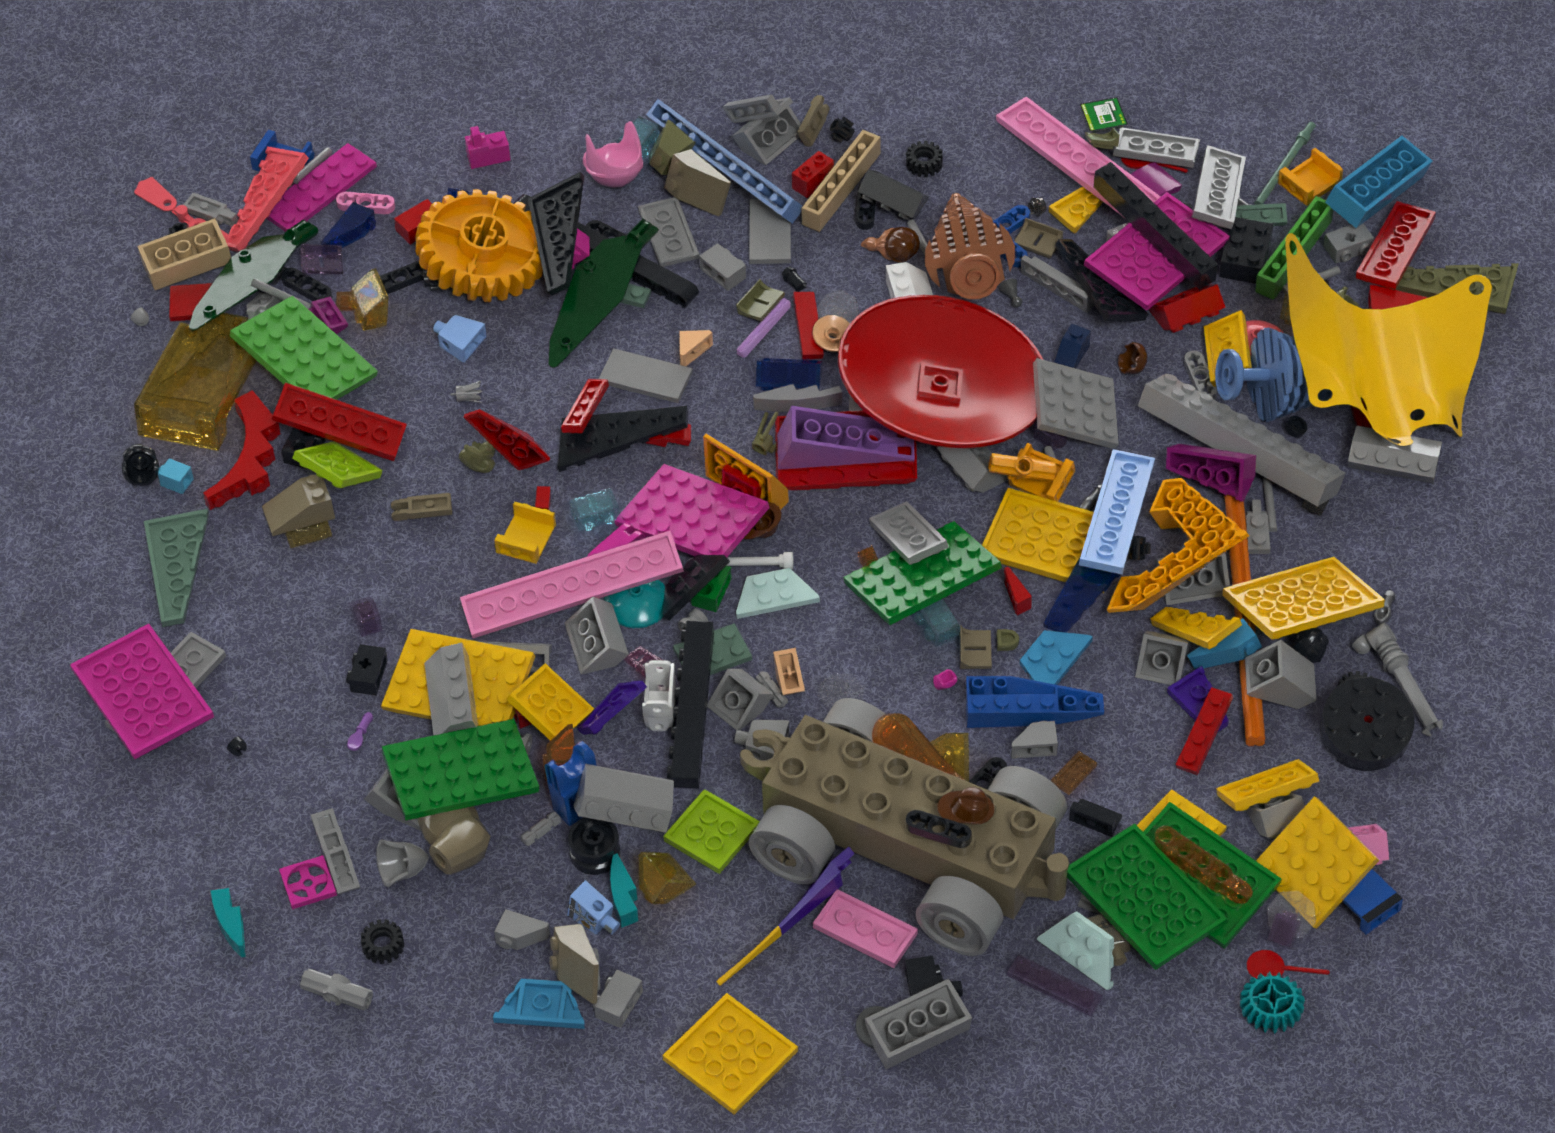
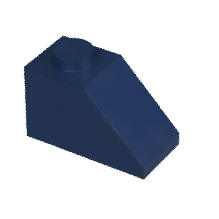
[1054,324,1091,369]

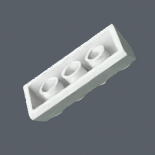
[886,262,933,299]

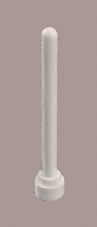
[688,552,793,569]

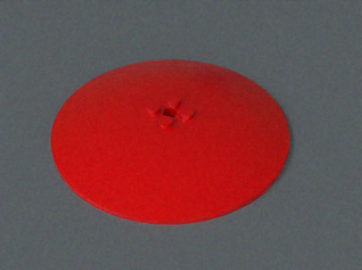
[838,295,1043,448]

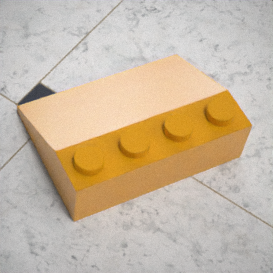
[703,434,789,510]

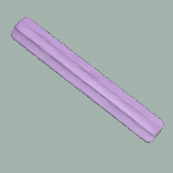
[737,298,791,358]

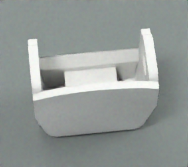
[642,660,676,731]

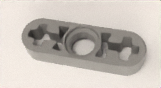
[1184,351,1217,400]

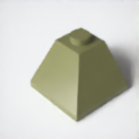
[649,120,696,175]

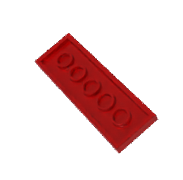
[1356,201,1436,289]
[272,382,407,461]

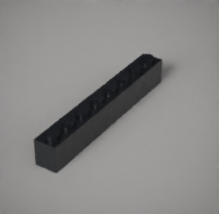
[1093,162,1218,290]
[667,621,714,789]

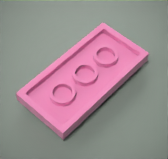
[813,890,918,968]

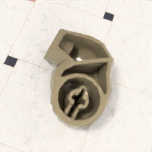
[417,806,491,875]

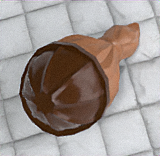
[861,227,920,263]

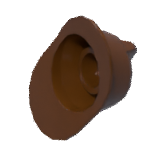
[743,502,782,539]
[937,787,994,824]

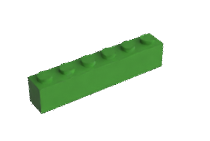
[1255,196,1333,300]

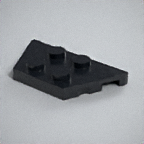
[663,555,730,621]

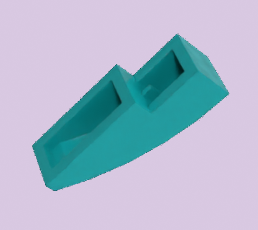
[610,853,639,928]
[210,888,246,957]

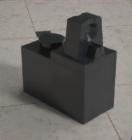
[905,956,963,997]

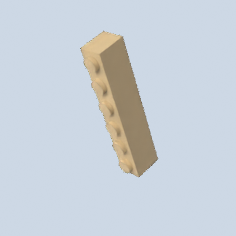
[802,130,881,232]

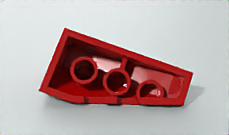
[463,409,550,470]

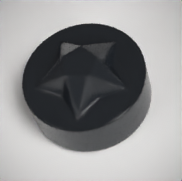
[1285,416,1307,438]

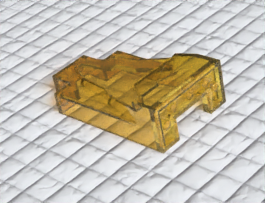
[134,313,257,451]

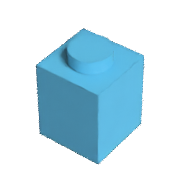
[158,458,194,494]

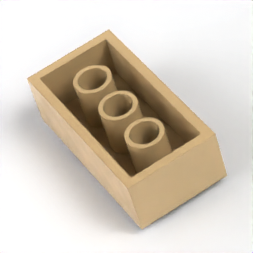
[137,218,231,290]

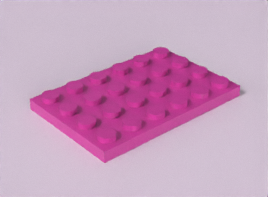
[1084,192,1230,311]
[614,464,769,557]
[70,624,214,759]

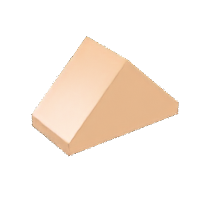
[680,330,713,366]
[773,648,805,696]

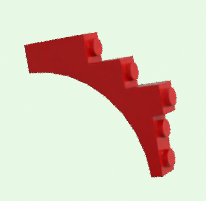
[203,390,281,510]

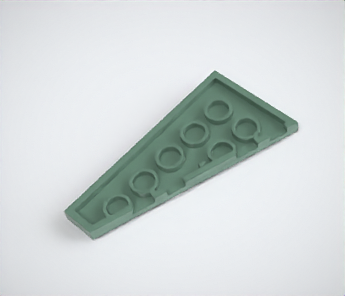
[144,509,209,627]

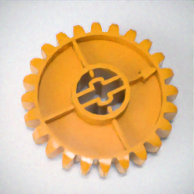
[415,189,543,302]

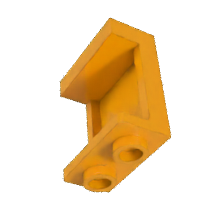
[1278,148,1343,206]
[1007,443,1076,502]

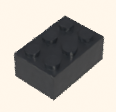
[1219,217,1273,284]

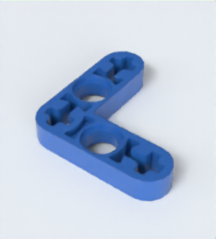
[993,205,1030,268]

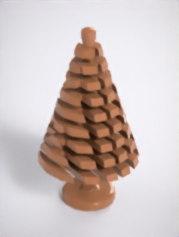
[925,193,1015,299]

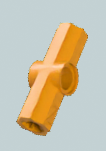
[988,453,1056,482]

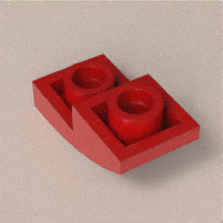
[645,424,691,447]

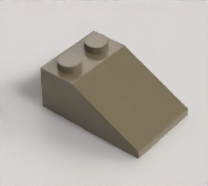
[664,149,731,216]
[262,474,335,536]
[549,924,599,1004]

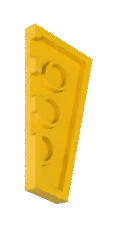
[1150,607,1242,650]

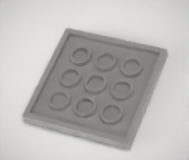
[1033,358,1119,448]

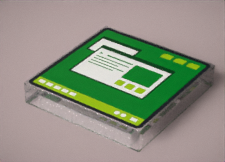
[1079,97,1129,134]

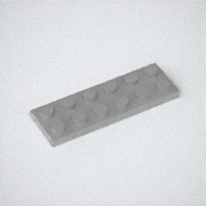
[1192,145,1246,229]
[105,632,226,733]

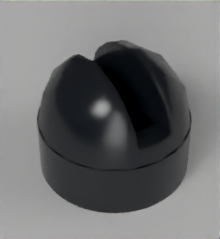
[227,736,247,756]

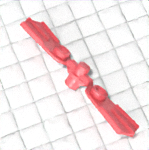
[134,177,228,240]

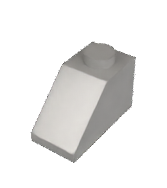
[1011,721,1058,759]
[494,909,550,950]

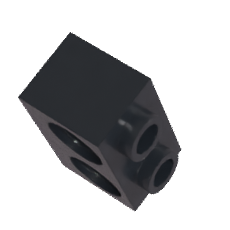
[281,428,326,469]

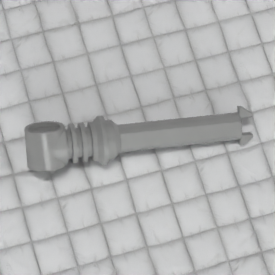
[1366,622,1443,737]

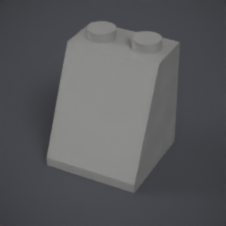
[1245,640,1317,709]

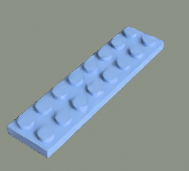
[1079,449,1155,574]

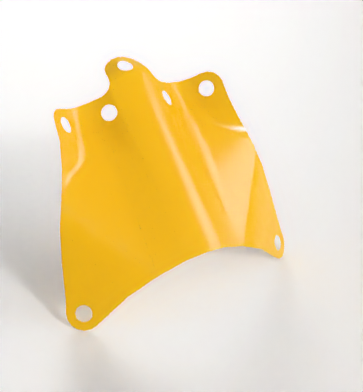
[1285,233,1492,446]

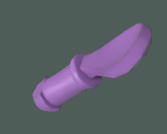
[347,712,373,751]

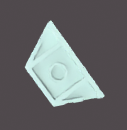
[736,568,820,619]
[1037,912,1114,990]

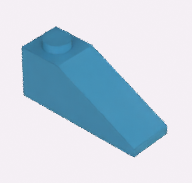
[1187,618,1262,670]

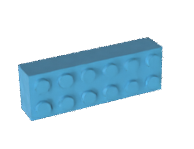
[1325,136,1433,228]

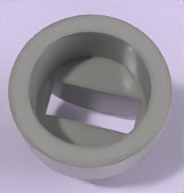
[131,308,149,326]
[1351,634,1371,654]

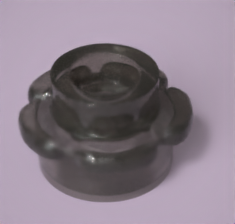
[1028,197,1046,217]

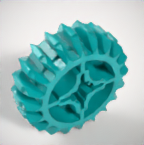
[1240,971,1305,1034]

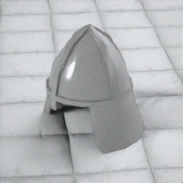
[376,839,429,887]

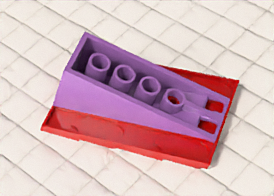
[775,406,917,490]

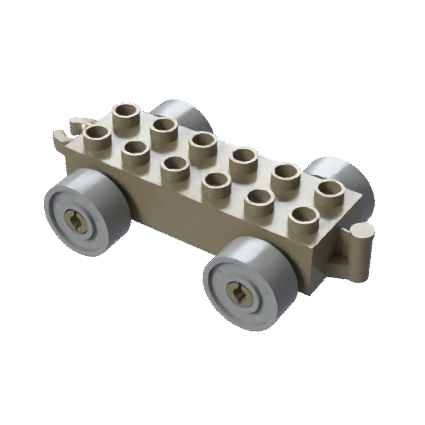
[740,698,1069,956]

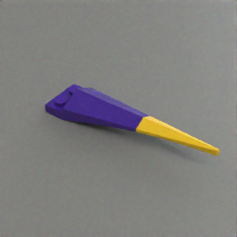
[716,847,854,985]

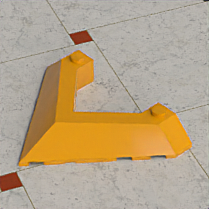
[1107,478,1249,613]

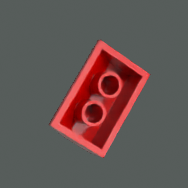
[1148,284,1226,333]

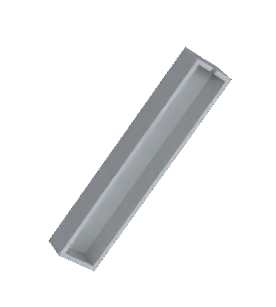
[1138,374,1346,507]

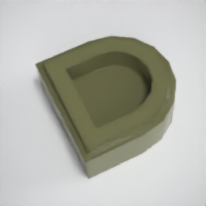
[997,629,1019,651]

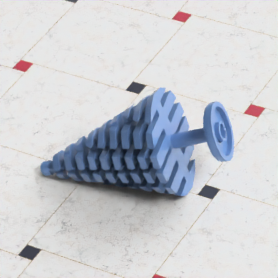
[1215,328,1332,422]

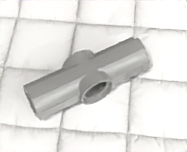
[300,969,373,1011]

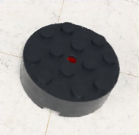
[1320,677,1414,771]

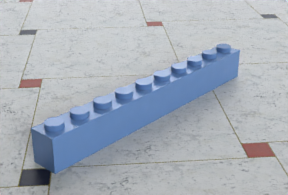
[646,99,803,224]

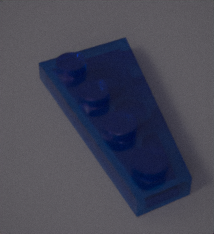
[1043,556,1121,633]

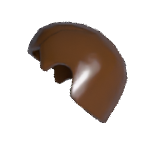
[1118,342,1148,374]

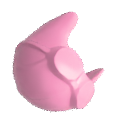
[583,121,643,188]

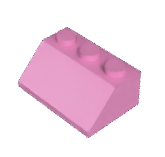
[1347,824,1389,865]

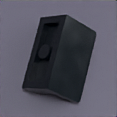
[1069,799,1122,837]

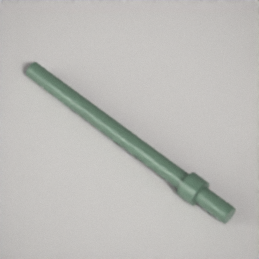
[1254,122,1316,205]

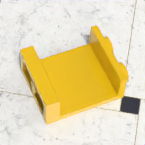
[494,501,556,564]

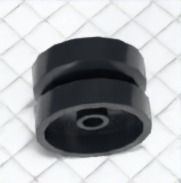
[568,817,621,875]

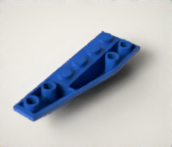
[966,676,1104,728]

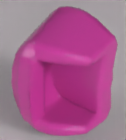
[933,669,957,690]

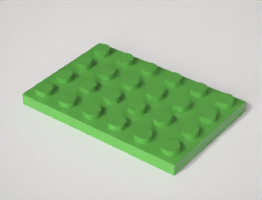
[230,296,378,400]

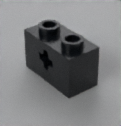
[346,644,388,696]

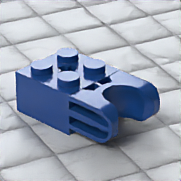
[544,741,597,826]

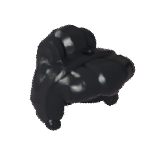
[122,444,159,486]
[1288,627,1329,663]

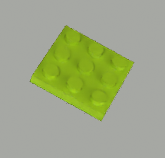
[293,441,383,488]
[663,789,760,874]

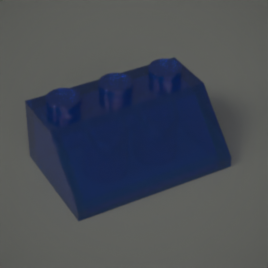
[756,358,823,391]

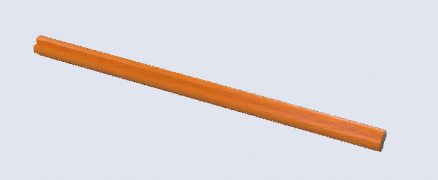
[1224,494,1265,746]

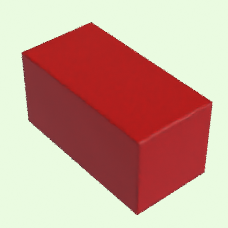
[535,486,551,511]

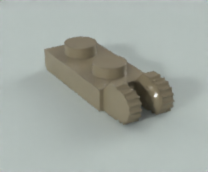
[797,95,830,147]
[391,493,453,521]

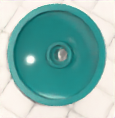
[604,580,665,628]

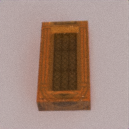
[1051,751,1097,795]

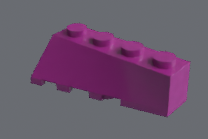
[1166,444,1256,502]

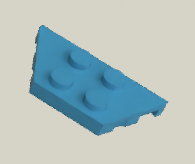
[1020,630,1093,685]
[493,979,585,1029]

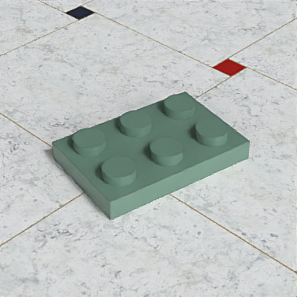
[673,623,752,675]

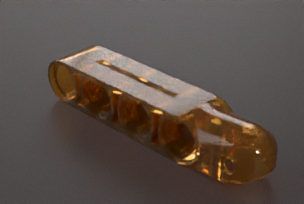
[1155,826,1253,904]

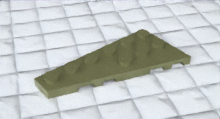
[1382,263,1519,314]

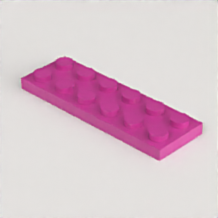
[266,143,377,232]

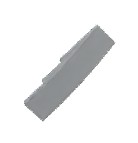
[753,384,842,412]
[311,808,360,895]

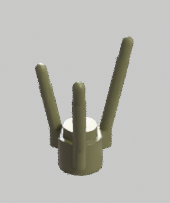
[752,412,779,455]

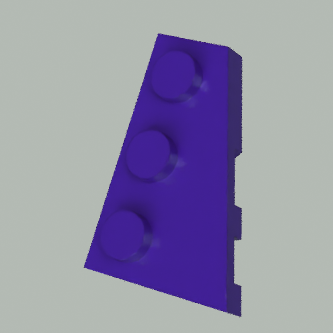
[1167,666,1229,733]
[577,680,647,735]

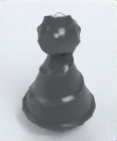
[998,278,1022,308]

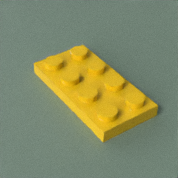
[1204,310,1252,387]
[1216,759,1319,811]

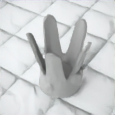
[450,381,482,403]

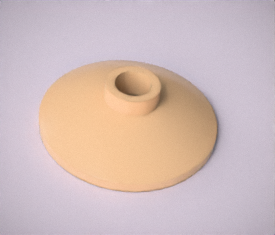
[813,315,850,352]

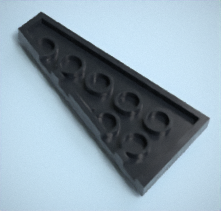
[528,172,584,296]
[1055,239,1149,322]
[558,406,688,472]

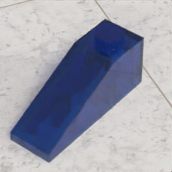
[320,202,376,257]

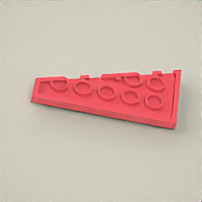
[226,146,309,252]

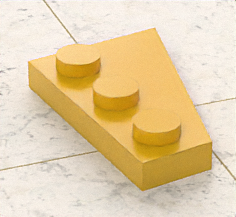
[1049,187,1103,234]

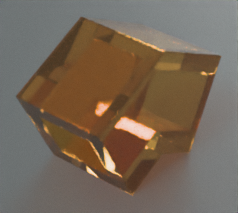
[857,546,878,567]

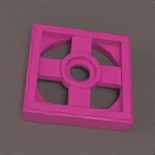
[279,855,337,909]

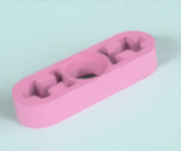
[336,192,395,214]

